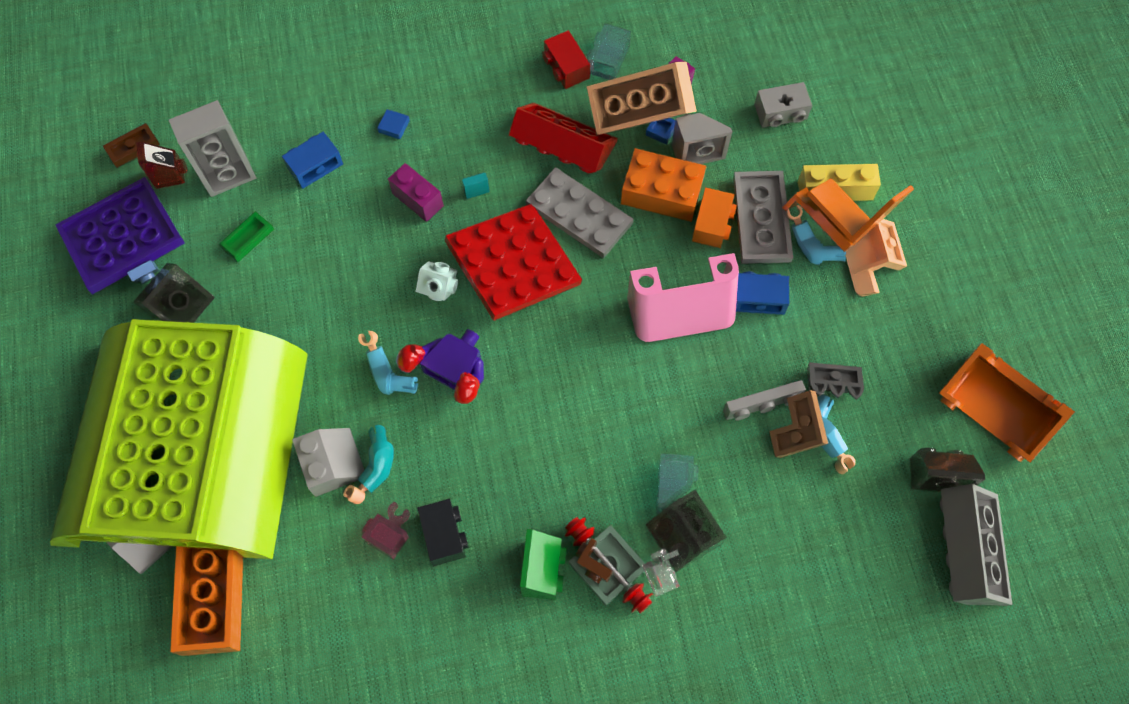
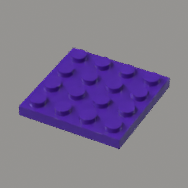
[55,177,185,295]

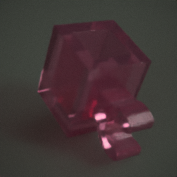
[362,502,410,560]

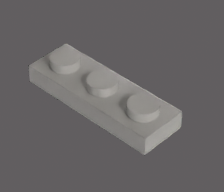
[723,380,806,421]

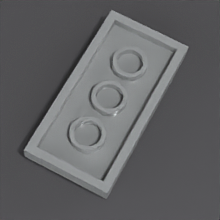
[526,167,634,258]
[733,171,793,264]

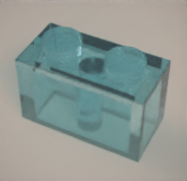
[586,24,631,80]

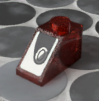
[136,141,187,189]

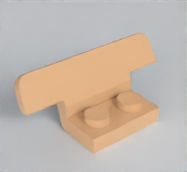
[845,219,907,297]

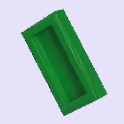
[219,211,274,262]

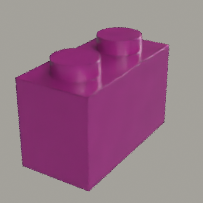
[388,163,444,222]

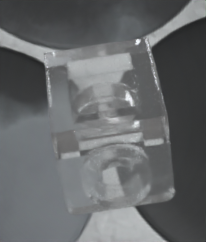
[642,549,680,597]

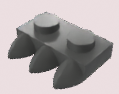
[807,362,864,400]

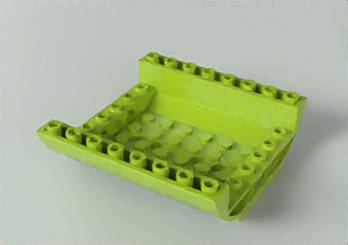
[50,319,308,559]

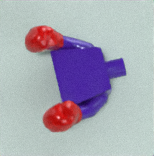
[396,329,484,404]

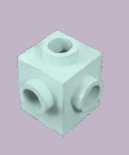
[416,261,458,301]

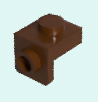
[575,538,613,584]

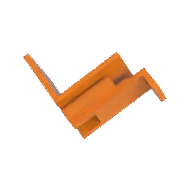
[782,178,914,252]

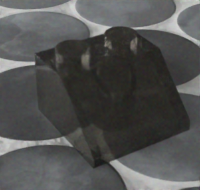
[133,263,215,323]
[910,448,985,492]

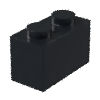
[417,498,469,567]

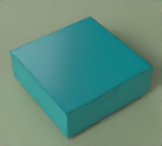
[462,173,490,199]

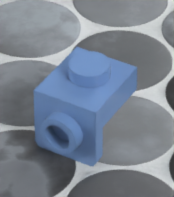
[127,260,160,284]

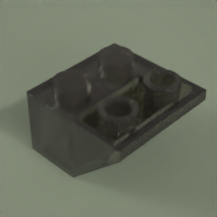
[646,490,727,573]

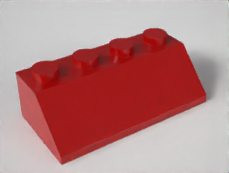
[509,103,618,173]

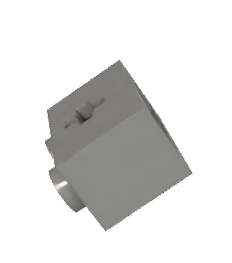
[754,82,812,128]

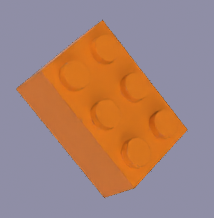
[621,148,706,222]

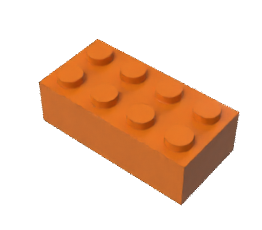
[170,546,243,656]

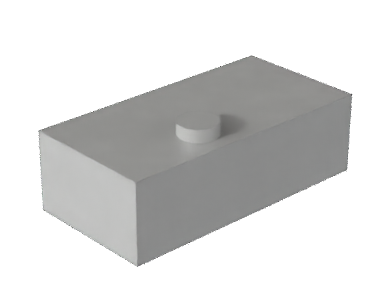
[169,100,257,197]

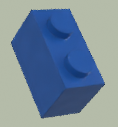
[282,131,343,189]
[736,271,789,315]

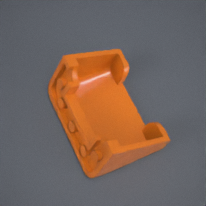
[939,343,1075,463]

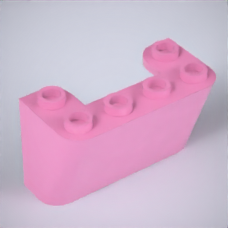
[627,253,739,342]

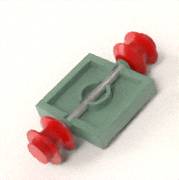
[565,517,653,614]

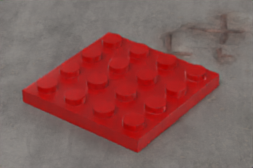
[445,204,582,321]

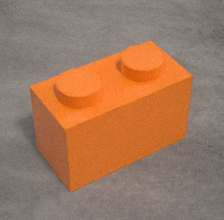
[692,187,737,248]

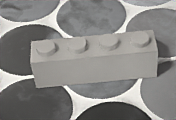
[940,484,1012,606]

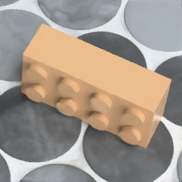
[587,62,696,135]

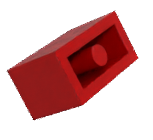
[542,30,590,89]

